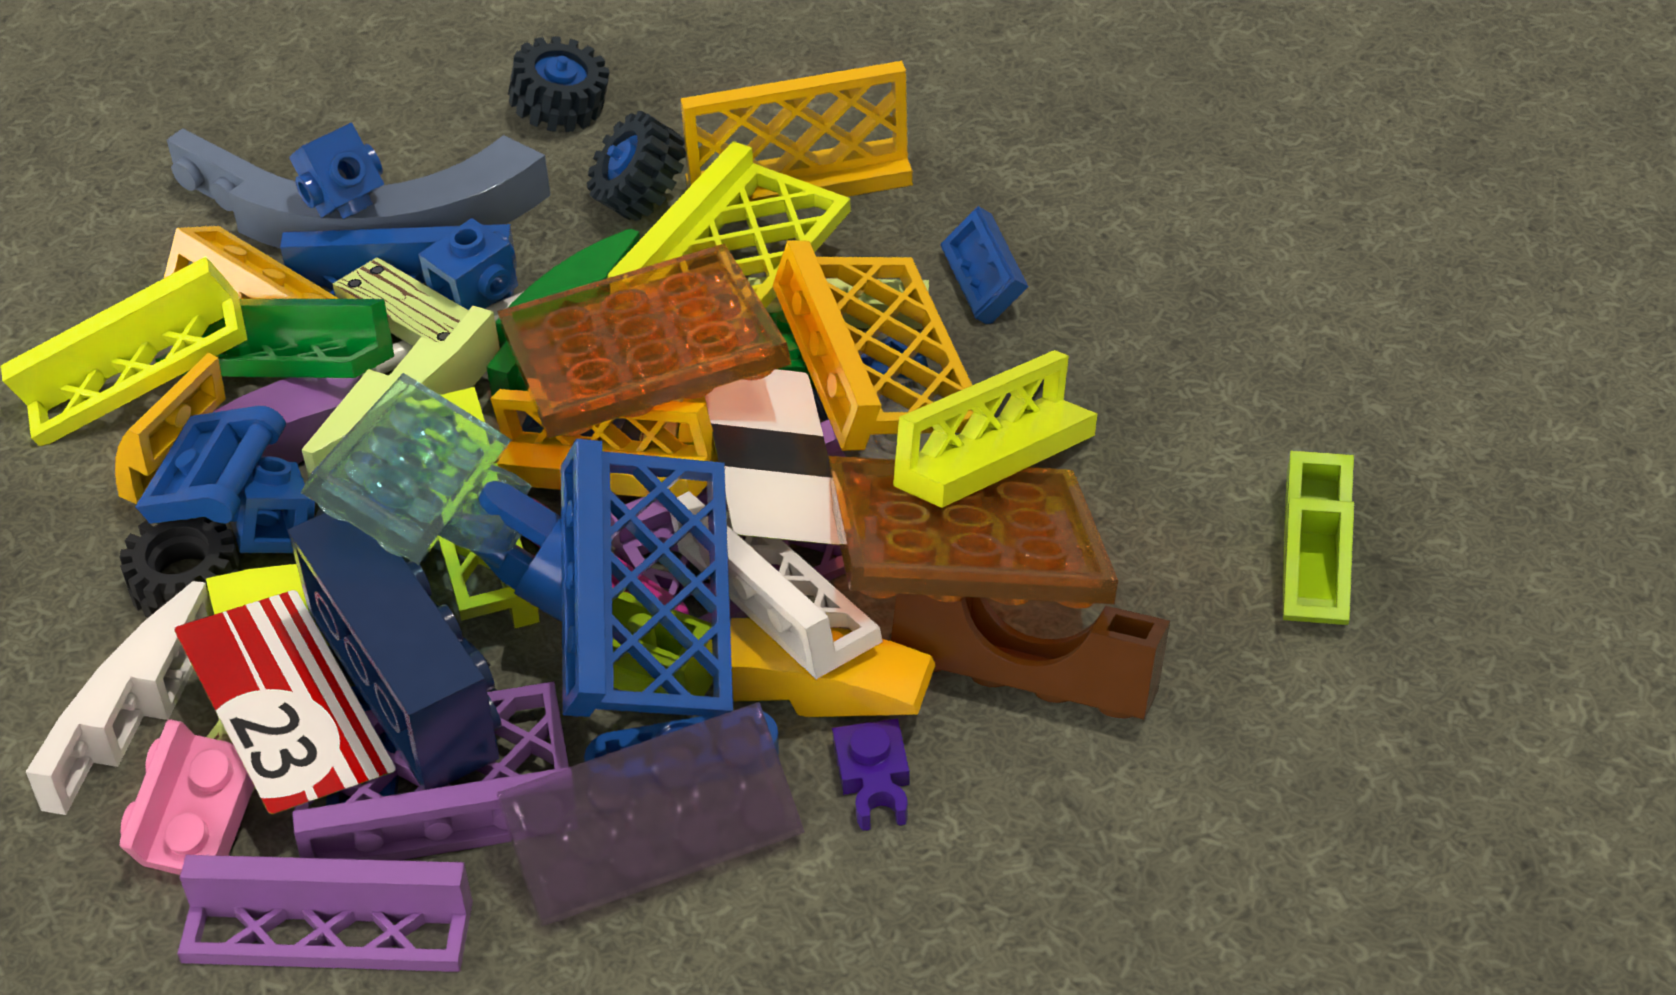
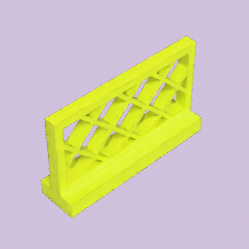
[607,141,851,350]

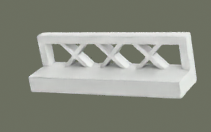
[670,491,883,679]

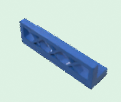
[280,224,517,304]

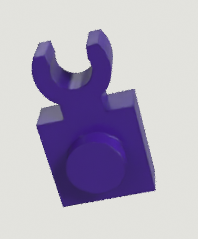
[832,718,910,831]

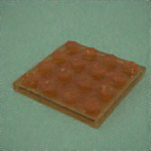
[497,243,791,439]
[828,456,1118,609]

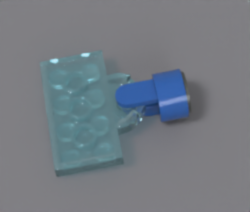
[301,373,615,622]

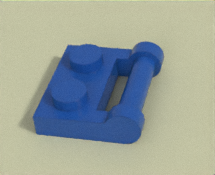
[135,405,286,524]

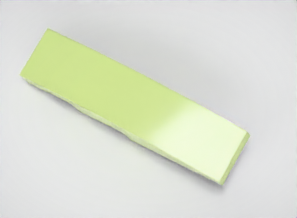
[302,306,500,496]

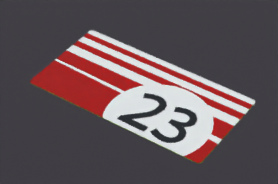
[174,590,396,814]

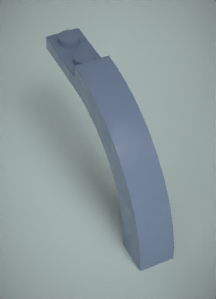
[167,128,551,248]

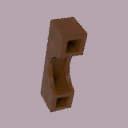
[891,561,1170,719]

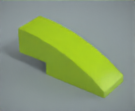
[1283,451,1354,625]

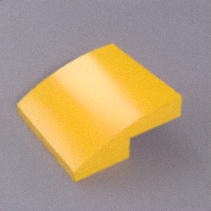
[115,353,226,504]

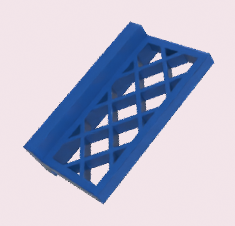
[561,439,733,718]

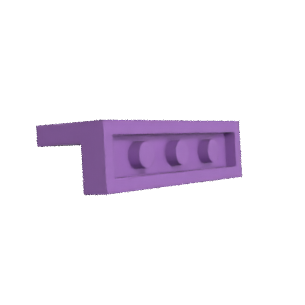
[177,855,473,972]

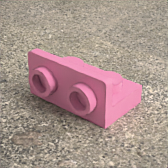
[120,719,254,875]

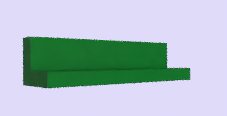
[155,299,395,378]

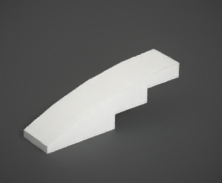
[26,581,214,815]

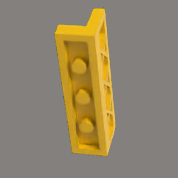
[164,226,339,299]
[490,389,718,497]

